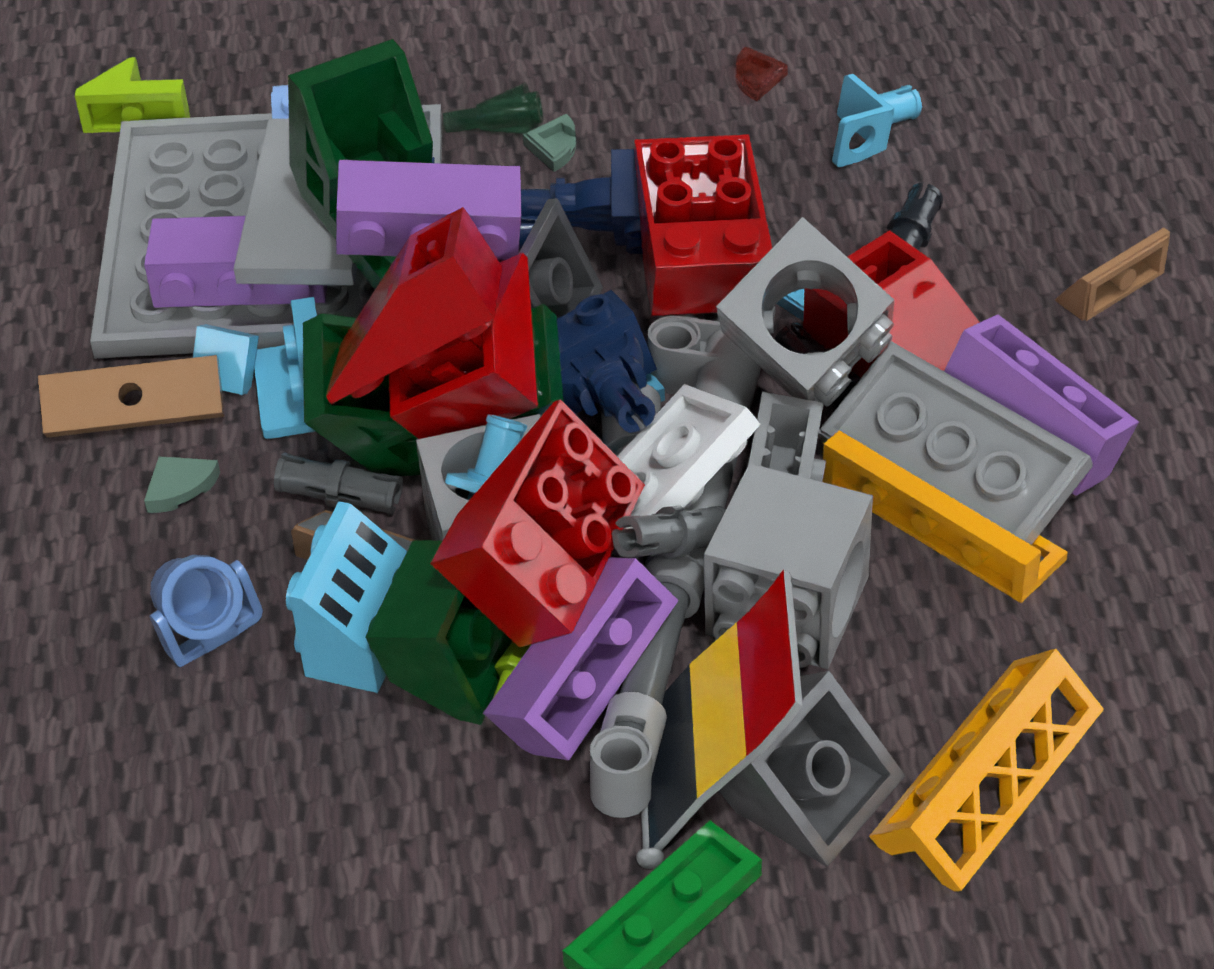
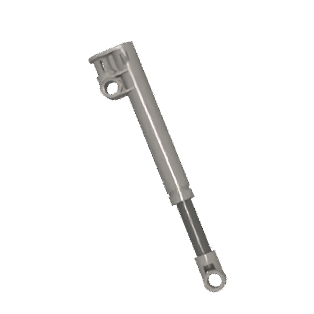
[590,306,776,818]

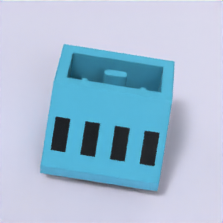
[286,501,407,693]

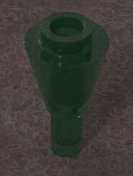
[443,82,544,134]

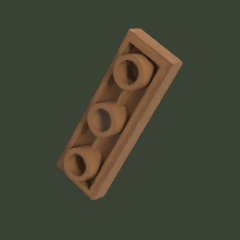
[38,355,225,438]

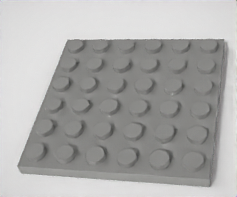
[90,104,442,359]

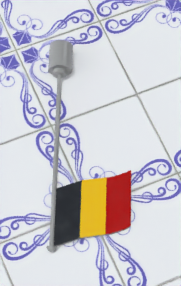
[601,381,803,869]

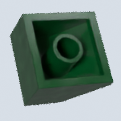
[365,540,512,725]

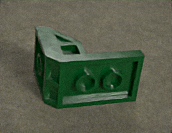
[288,39,433,289]
[303,304,563,476]

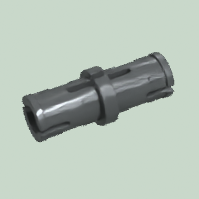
[274,453,403,515]
[612,506,726,558]

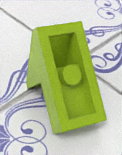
[75,57,190,133]

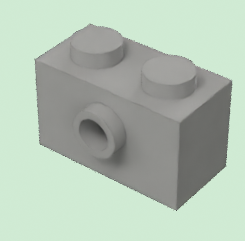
[748,392,826,482]

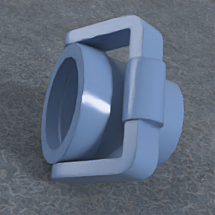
[149,555,263,667]

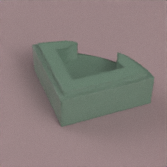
[523,114,577,172]
[144,456,220,513]

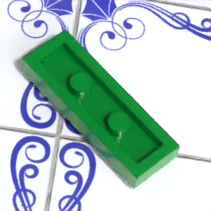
[562,820,762,969]

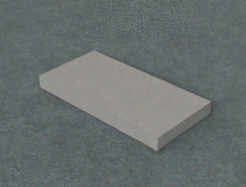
[234,118,357,285]
[818,341,1093,545]

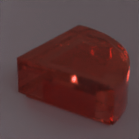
[735,46,788,101]

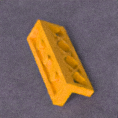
[822,430,1068,603]
[869,649,1104,892]

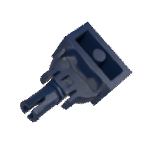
[521,149,643,254]
[557,290,657,433]

